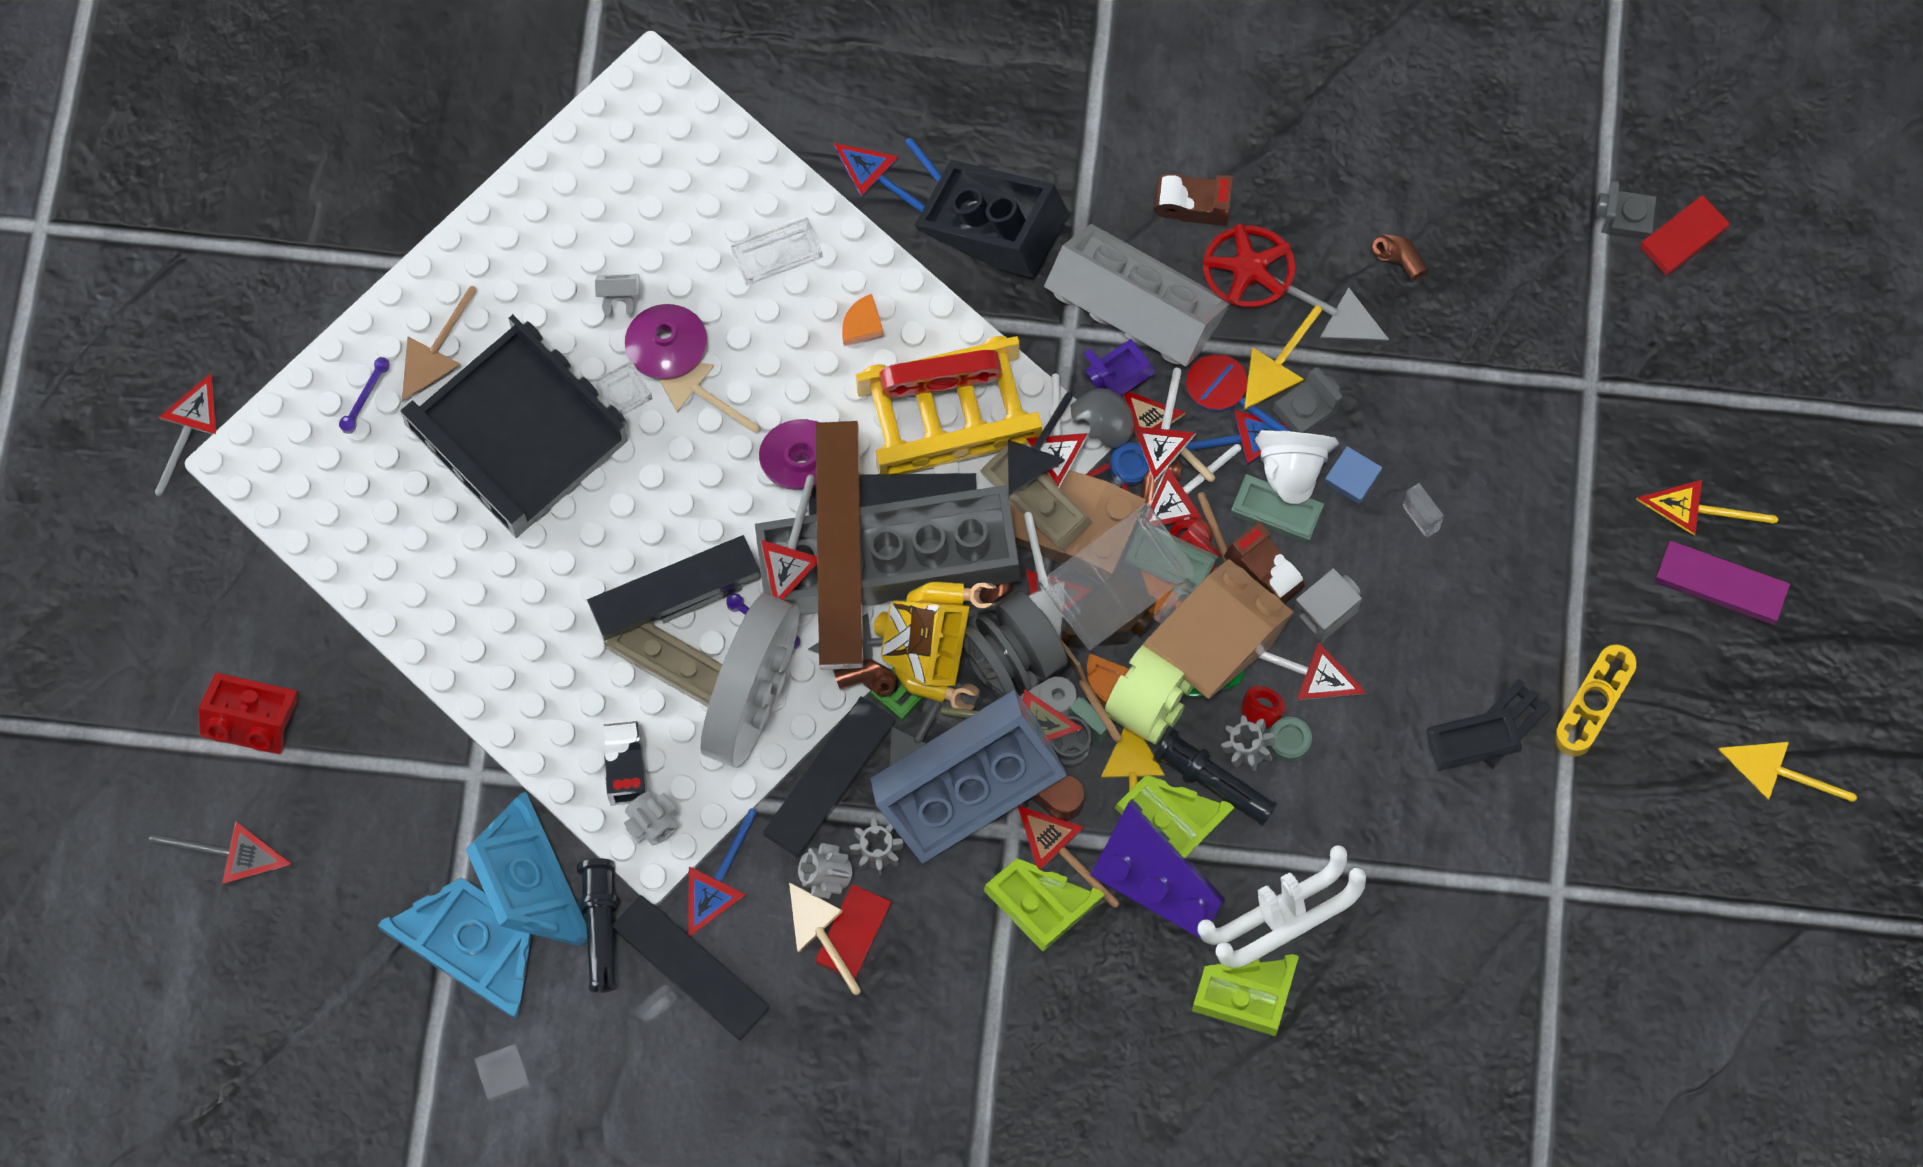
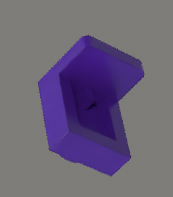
[1083,339,1155,395]

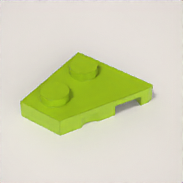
[1114,775,1234,859]
[984,858,1105,952]
[1192,954,1299,1036]

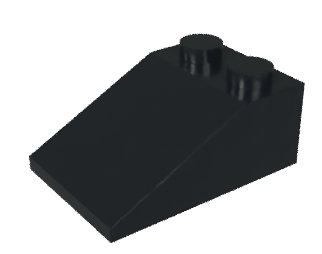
[915,160,1069,278]

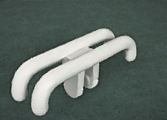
[1198,845,1366,968]

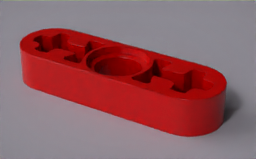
[879,350,1002,398]

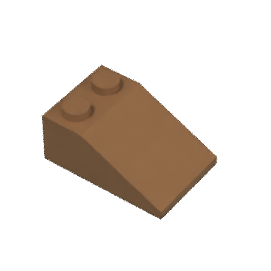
[1009,470,1146,584]
[1144,559,1294,699]

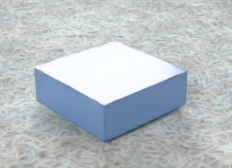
[1324,446,1382,505]

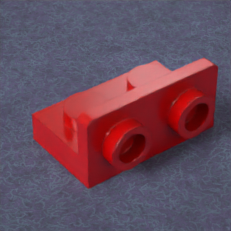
[198,672,297,754]

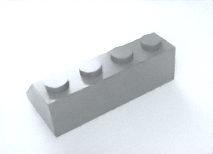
[1044,224,1230,366]

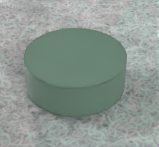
[1269,717,1312,762]

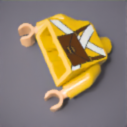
[873,582,997,710]

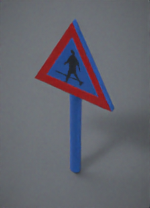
[833,143,925,212]
[1186,410,1287,465]
[688,808,757,937]

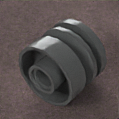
[963,591,1068,699]

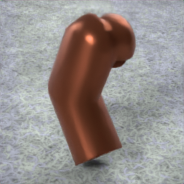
[1371,234,1429,281]

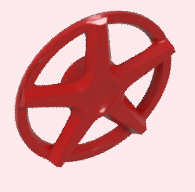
[1203,223,1295,308]

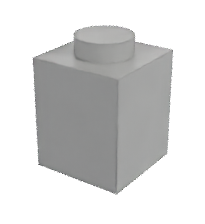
[1293,568,1362,643]

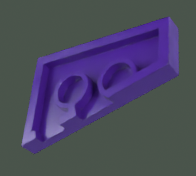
[1090,799,1226,939]

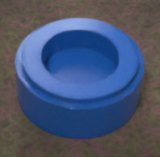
[1109,442,1149,486]

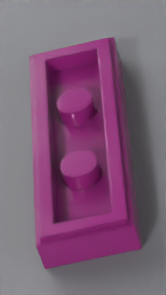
[1655,541,1790,626]

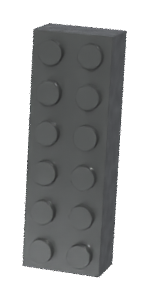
[755,485,1021,615]

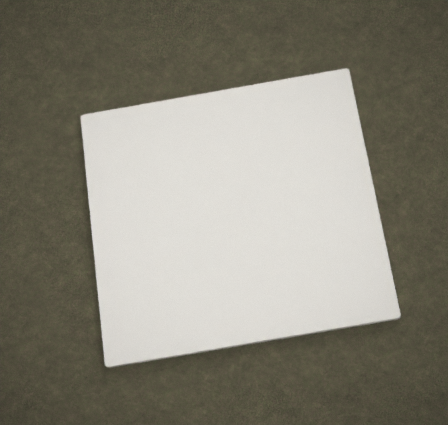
[185,31,1114,906]

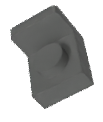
[1596,180,1656,239]
[1272,367,1342,433]

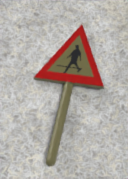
[940,689,1084,741]

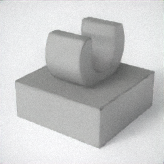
[595,273,640,315]

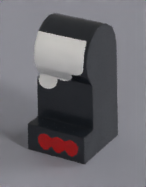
[603,721,648,806]

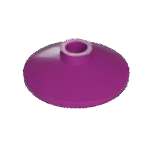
[625,304,707,380]
[759,419,818,490]

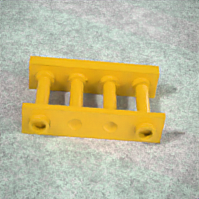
[855,336,1043,474]

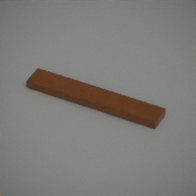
[815,421,863,670]

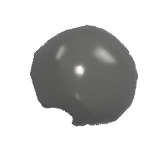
[1070,388,1134,449]

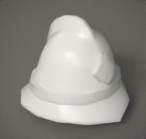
[1255,430,1339,504]

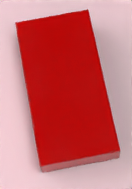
[1640,195,1730,277]
[815,884,891,981]

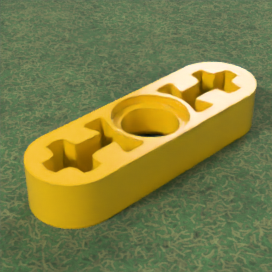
[1554,645,1636,757]

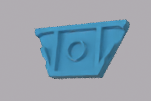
[465,792,587,946]
[378,877,532,1020]

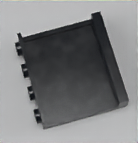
[400,314,628,538]

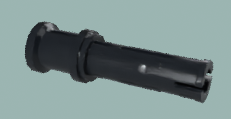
[1152,728,1277,826]
[577,858,618,993]

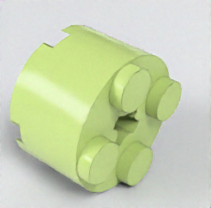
[1105,644,1193,745]

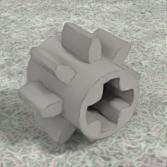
[1221,715,1276,771]
[624,791,678,845]
[850,818,904,875]
[798,843,852,899]

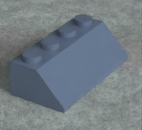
[870,689,1067,864]

